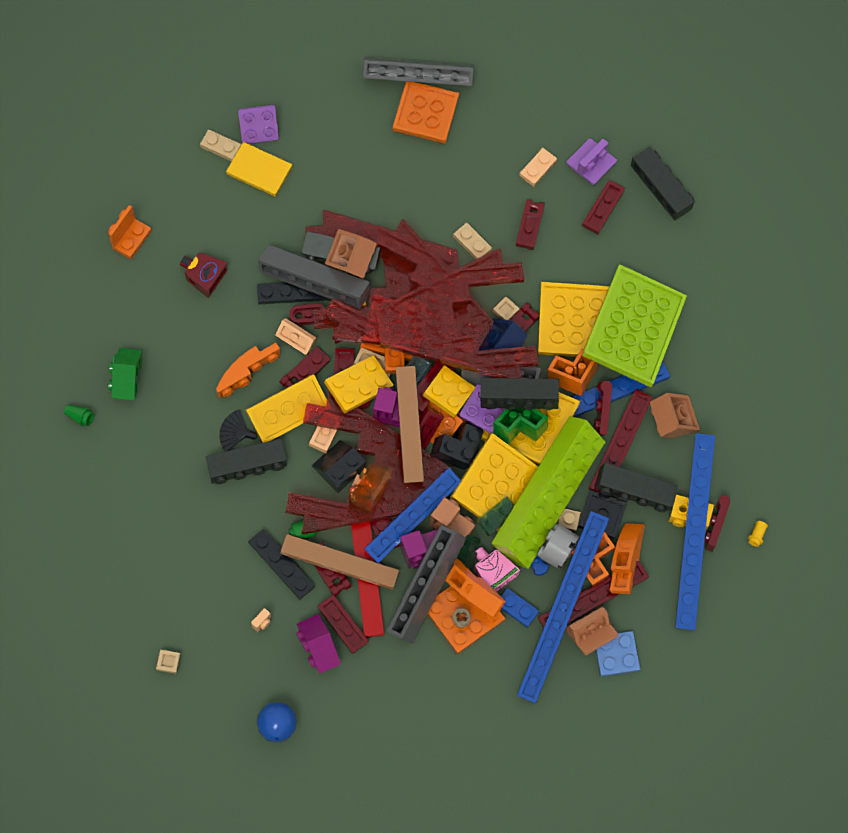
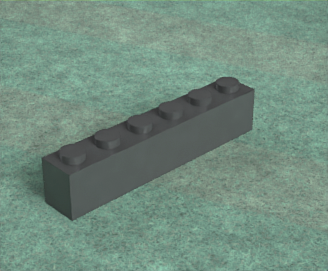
[363,56,474,86]
[258,245,370,310]
[387,525,466,644]

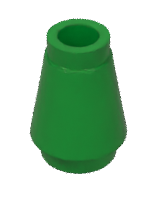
[64,404,94,426]

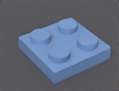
[596,631,640,677]

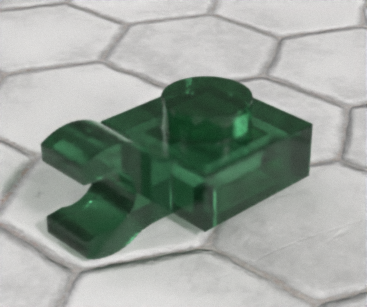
[457,535,480,571]

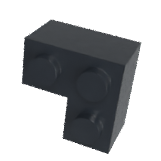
[430,424,483,470]

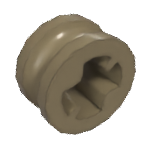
[452,608,470,628]

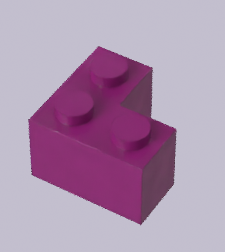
[373,387,400,428]
[400,530,438,569]
[296,614,341,674]

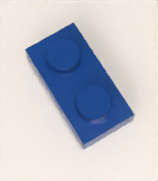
[501,588,539,628]

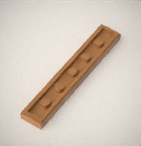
[396,366,424,483]
[280,534,399,590]

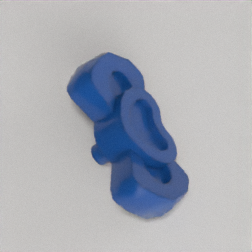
[531,555,549,576]

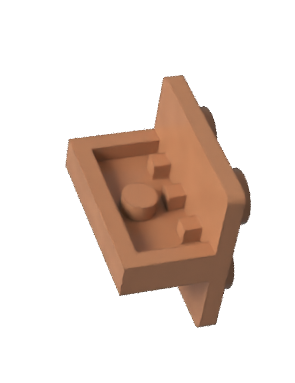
[565,607,618,655]

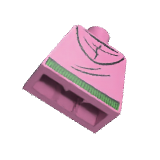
[473,547,520,592]

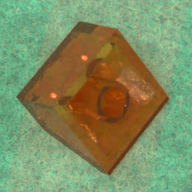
[349,464,393,513]

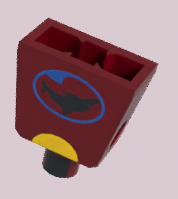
[180,253,228,298]

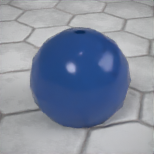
[257,702,297,742]

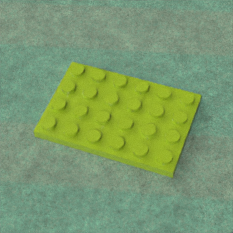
[582,264,687,387]

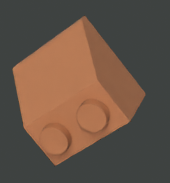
[325,229,377,278]
[649,393,700,438]

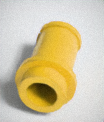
[748,521,768,547]

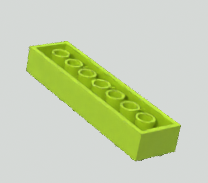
[492,416,605,569]

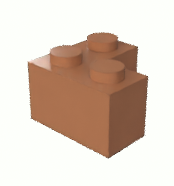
[430,497,476,547]

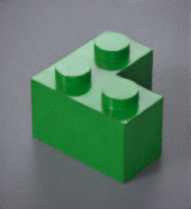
[109,348,142,400]
[493,409,548,445]

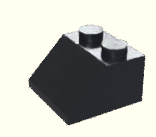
[312,441,366,493]

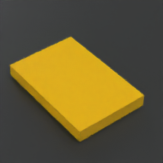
[226,142,292,197]

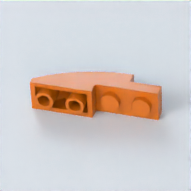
[216,343,281,399]
[610,523,645,594]
[445,558,506,617]

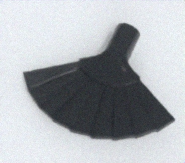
[219,410,257,452]

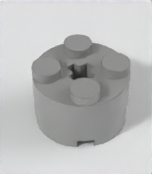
[537,524,580,570]

